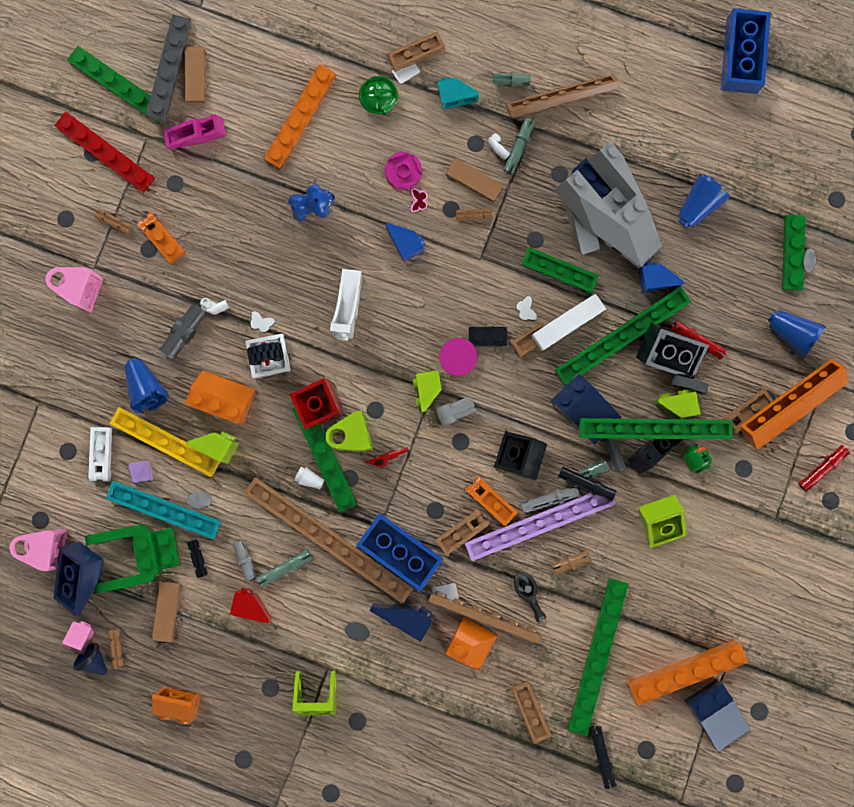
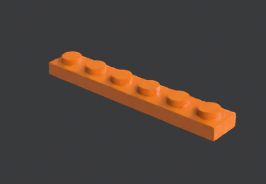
[264,64,336,170]

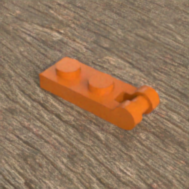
[136,212,186,264]
[465,476,518,527]

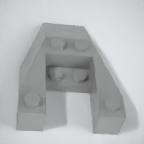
[554,141,662,268]

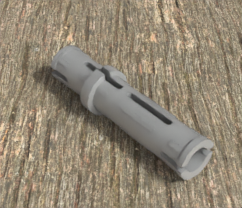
[520,485,580,514]

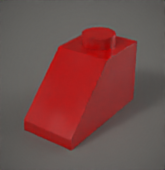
[230,587,272,623]

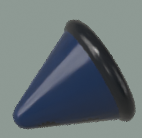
[73,643,107,675]

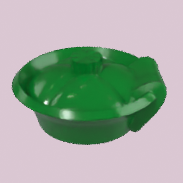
[359,76,398,115]

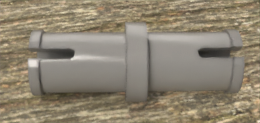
[232,540,257,581]

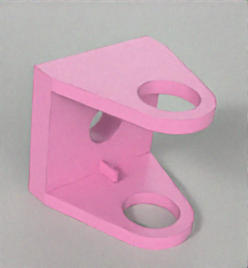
[46,267,104,313]
[10,529,68,571]

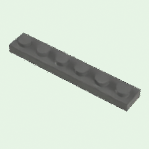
[146,15,192,123]

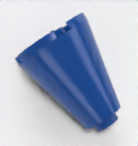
[678,173,730,228]
[768,310,826,359]
[124,358,169,413]

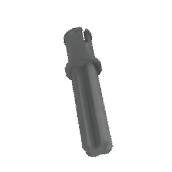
[603,438,626,472]

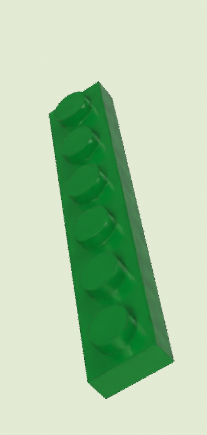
[67,46,160,125]
[292,407,358,513]

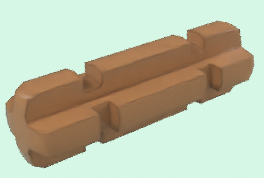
[456,208,493,221]
[95,209,131,234]
[108,629,124,668]

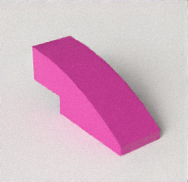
[163,114,226,149]

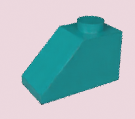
[437,77,479,110]

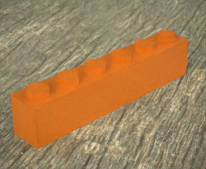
[740,358,849,450]
[626,640,748,705]

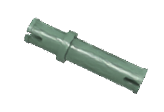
[503,118,535,175]
[256,549,313,588]

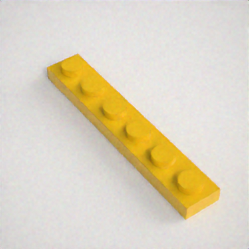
[109,407,220,477]

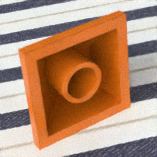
[445,616,498,670]

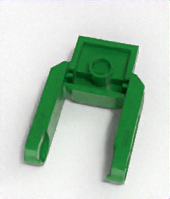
[85,524,181,594]

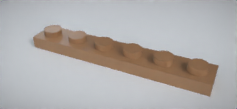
[506,74,620,118]
[428,591,542,644]

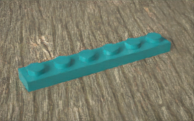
[106,481,222,539]

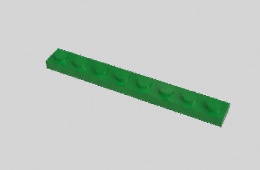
[554,287,691,386]
[579,418,733,439]
[567,578,629,736]

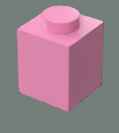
[62,621,94,655]

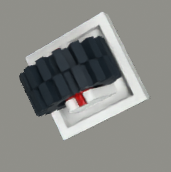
[245,334,291,379]

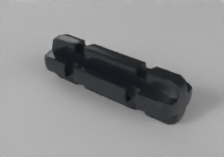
[187,540,207,578]

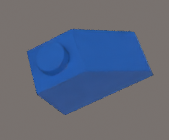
[386,223,425,262]
[639,262,684,293]

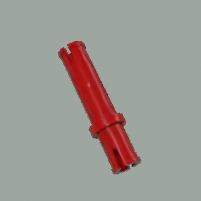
[671,320,727,360]
[798,445,850,492]

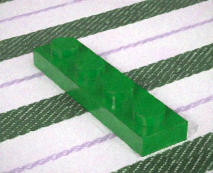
[782,215,806,291]
[521,247,599,294]

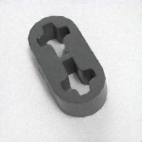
[671,375,709,394]

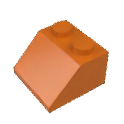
[152,687,201,724]

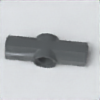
[159,303,207,359]

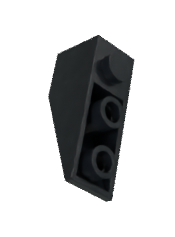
[627,439,683,475]

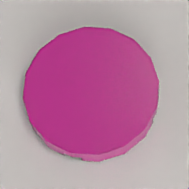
[385,152,422,190]
[439,338,478,376]

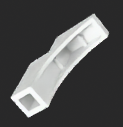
[330,269,362,341]

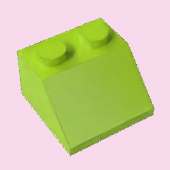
[186,431,239,463]
[638,495,687,548]

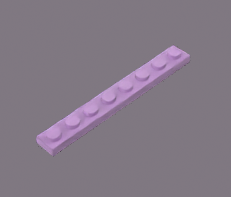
[465,486,616,561]

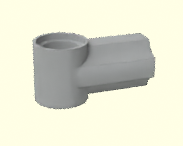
[435,396,476,427]

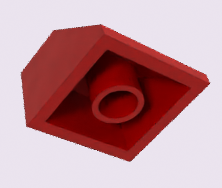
[290,378,345,430]

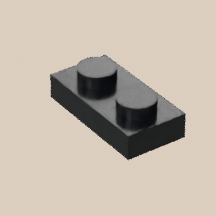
[468,327,507,347]

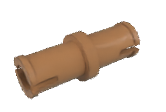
[552,550,592,575]

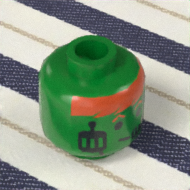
[683,444,712,474]

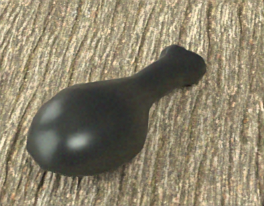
[514,572,546,622]

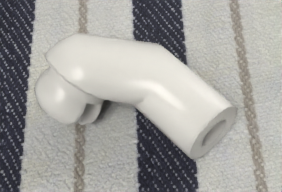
[488,133,510,160]
[200,298,230,315]

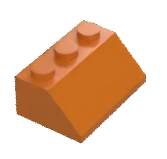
[184,370,256,425]

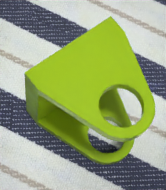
[326,410,373,452]
[292,671,337,716]

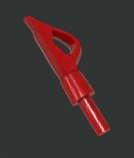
[364,447,409,468]

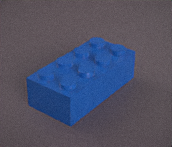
[720,8,771,94]
[357,513,443,592]

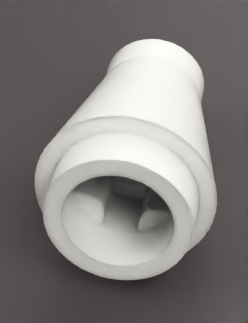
[294,467,324,490]

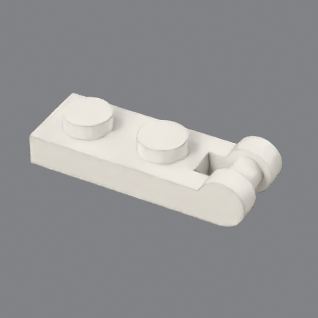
[88,427,112,482]

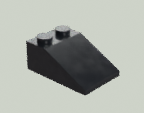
[636,323,709,379]

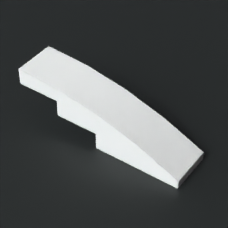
[531,294,606,351]

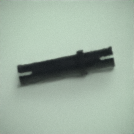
[558,466,617,502]
[589,725,617,789]

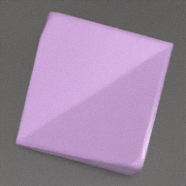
[128,461,153,483]

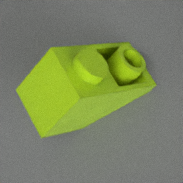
[413,370,442,413]
[654,389,701,419]

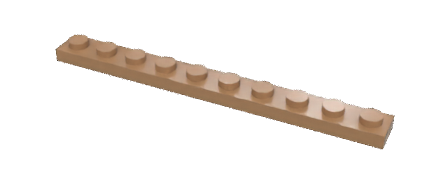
[244,477,414,604]

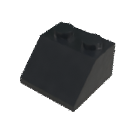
[494,431,547,480]

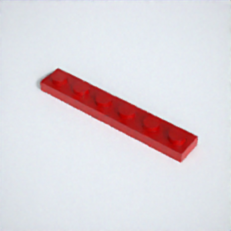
[54,111,155,193]

